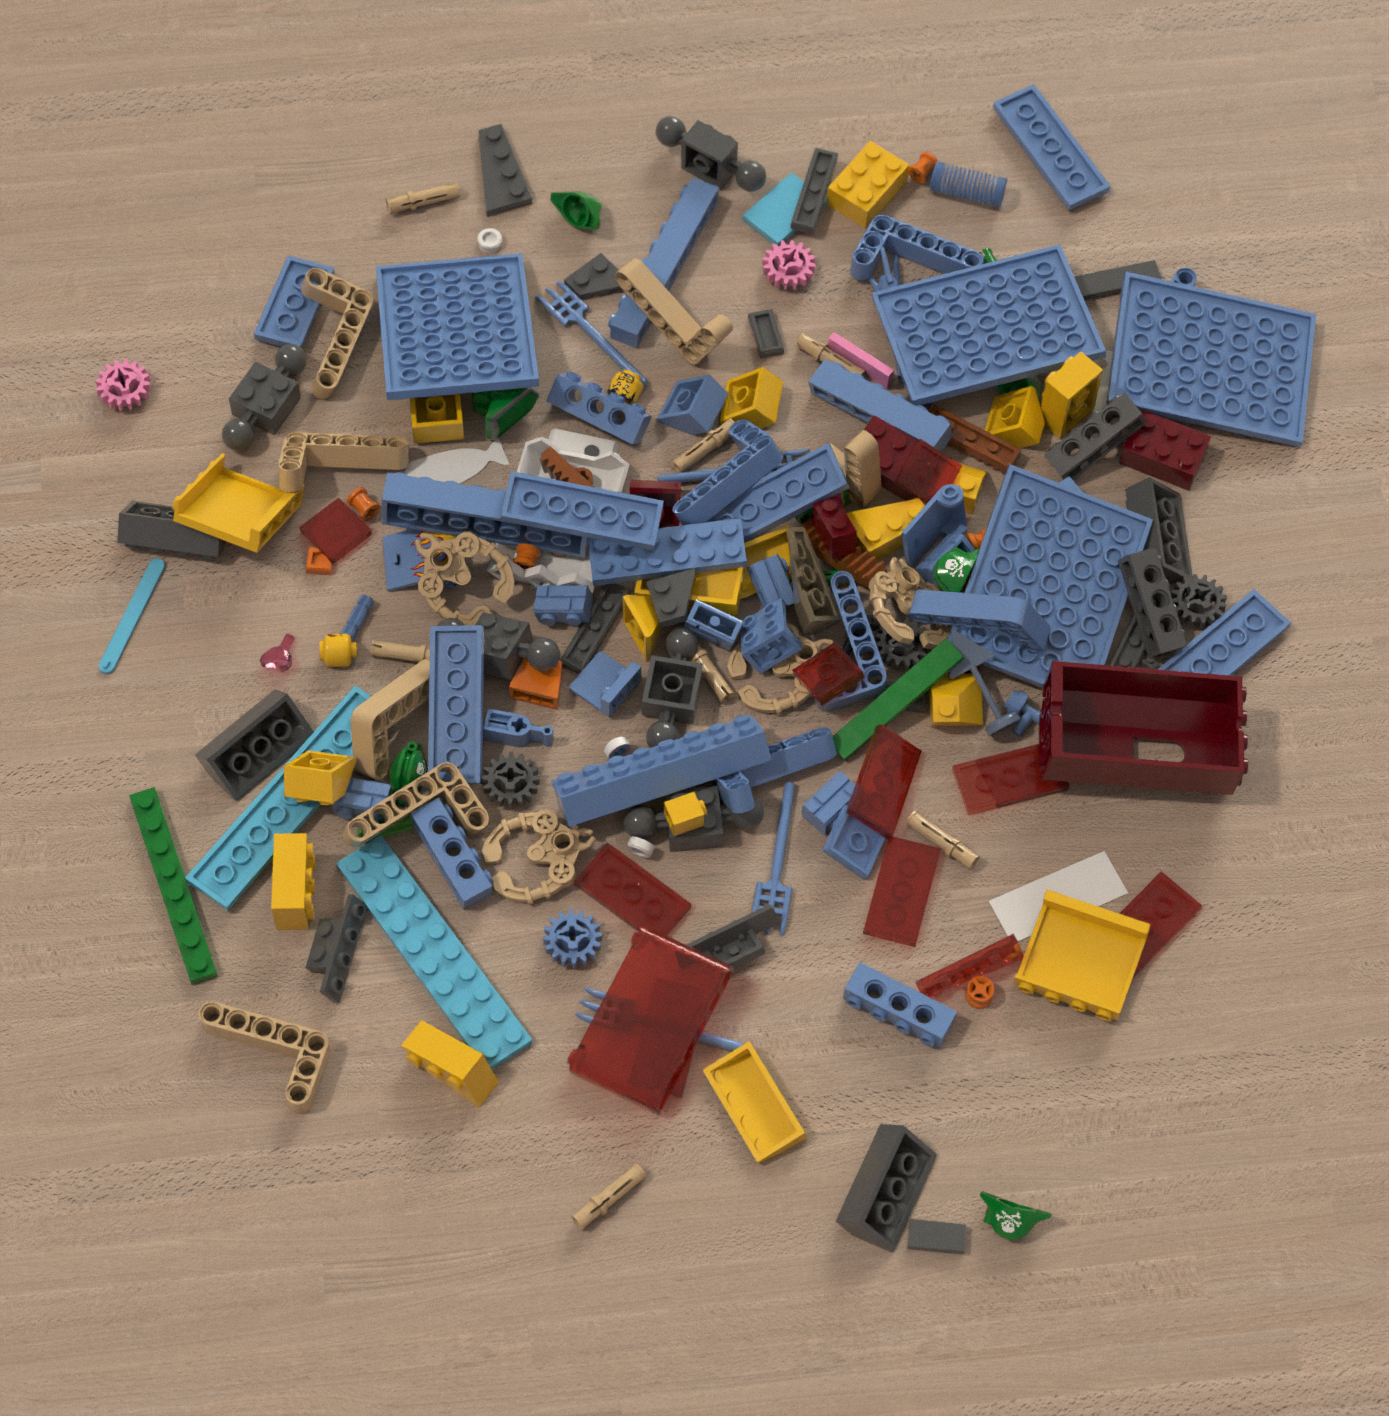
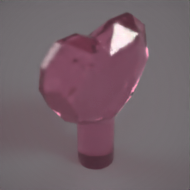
[260,634,295,672]

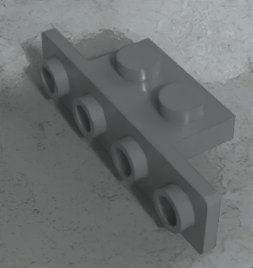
[305,894,367,1003]
[674,904,778,977]

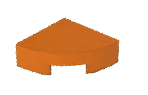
[306,547,332,575]

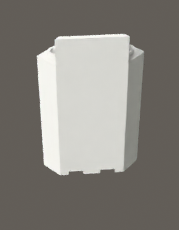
[487,428,630,594]

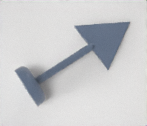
[950,629,1021,736]

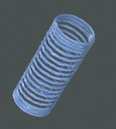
[930,161,1007,208]

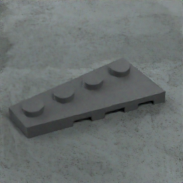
[479,124,532,217]

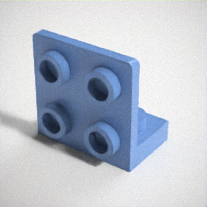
[740,598,802,674]
[569,651,641,718]

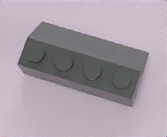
[1125,477,1193,585]
[117,501,226,559]
[195,689,314,800]
[836,1124,937,1252]

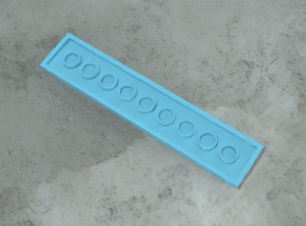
[185,685,371,912]
[336,835,533,1070]

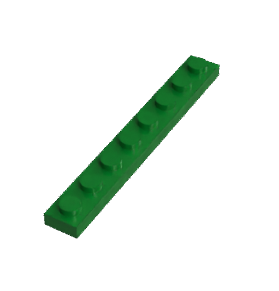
[129,787,218,985]

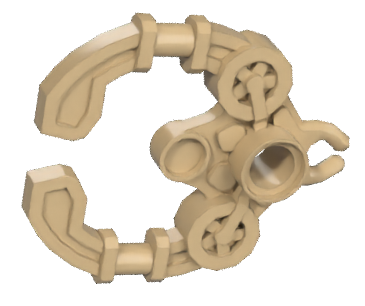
[415,531,515,625]
[869,557,952,650]
[727,623,837,715]
[482,809,596,905]

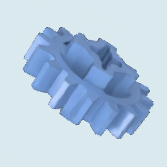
[543,909,602,968]

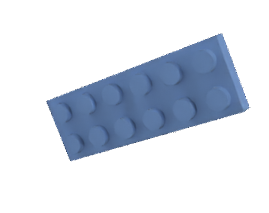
[993,84,1111,211]
[707,443,850,543]
[500,471,664,551]
[588,518,747,586]
[1158,589,1291,676]
[428,625,484,784]

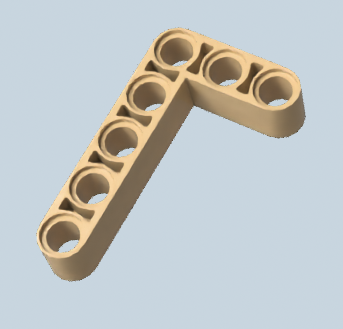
[615,258,733,365]
[301,268,373,399]
[830,430,882,508]
[278,432,409,492]
[350,659,430,781]
[343,762,489,847]
[199,1002,331,1114]

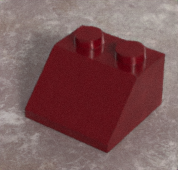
[629,480,681,528]

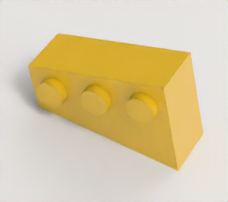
[846,498,925,561]
[401,1020,499,1107]

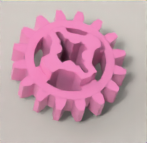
[762,240,816,290]
[96,359,151,411]

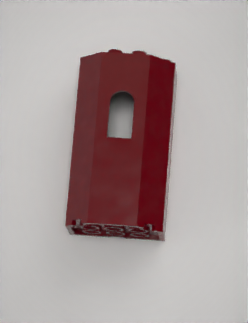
[1038,661,1248,795]

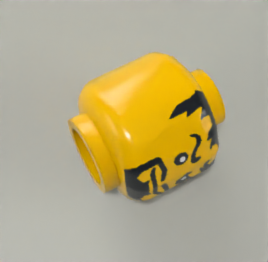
[607,370,644,405]

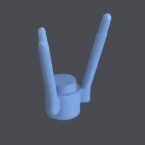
[868,247,900,292]

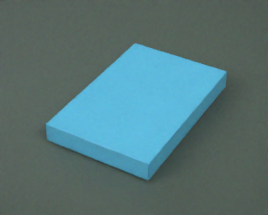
[742,172,827,247]

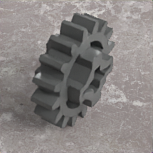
[1171,574,1227,629]
[874,616,930,671]
[482,752,540,809]

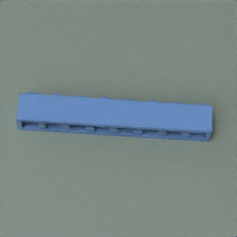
[608,177,719,348]

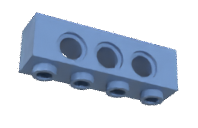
[546,371,652,444]
[410,797,494,910]
[843,962,957,1048]

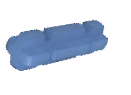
[341,595,373,641]

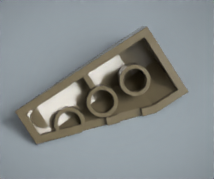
[787,527,842,634]

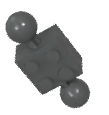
[655,116,766,192]
[222,344,307,451]
[437,613,560,680]
[642,627,703,748]
[623,785,764,852]

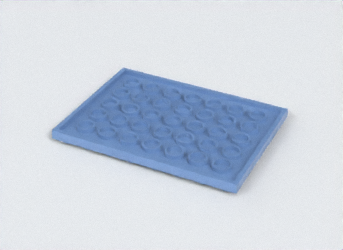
[871,244,1106,406]
[376,253,539,400]
[1106,272,1316,447]
[948,464,1153,688]

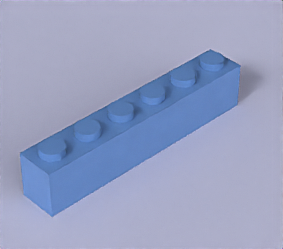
[808,359,953,456]

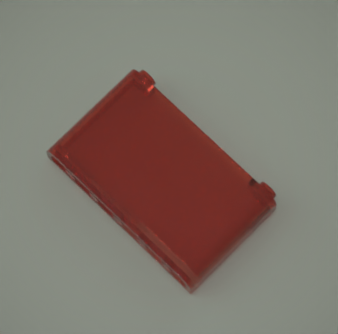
[567,926,735,1116]

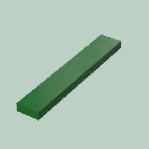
[833,638,965,762]

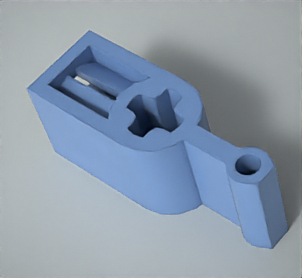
[483,708,554,747]

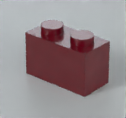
[813,496,857,559]

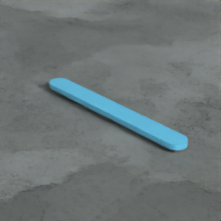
[99,558,165,674]

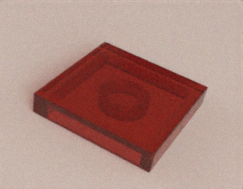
[893,439,963,504]
[299,497,372,564]
[792,642,865,706]

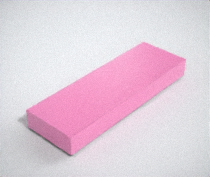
[828,332,894,389]

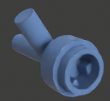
[1003,690,1040,737]

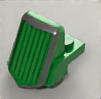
[472,387,539,440]

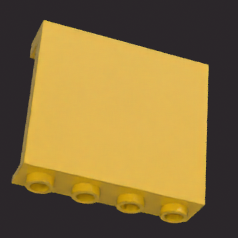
[172,453,305,553]
[1014,889,1150,1021]

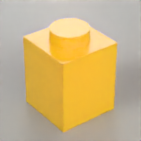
[664,792,707,836]

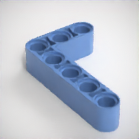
[850,215,983,281]
[673,419,783,525]
[813,571,888,712]
[908,590,1051,653]
[713,727,837,813]

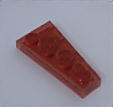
[915,934,1024,998]

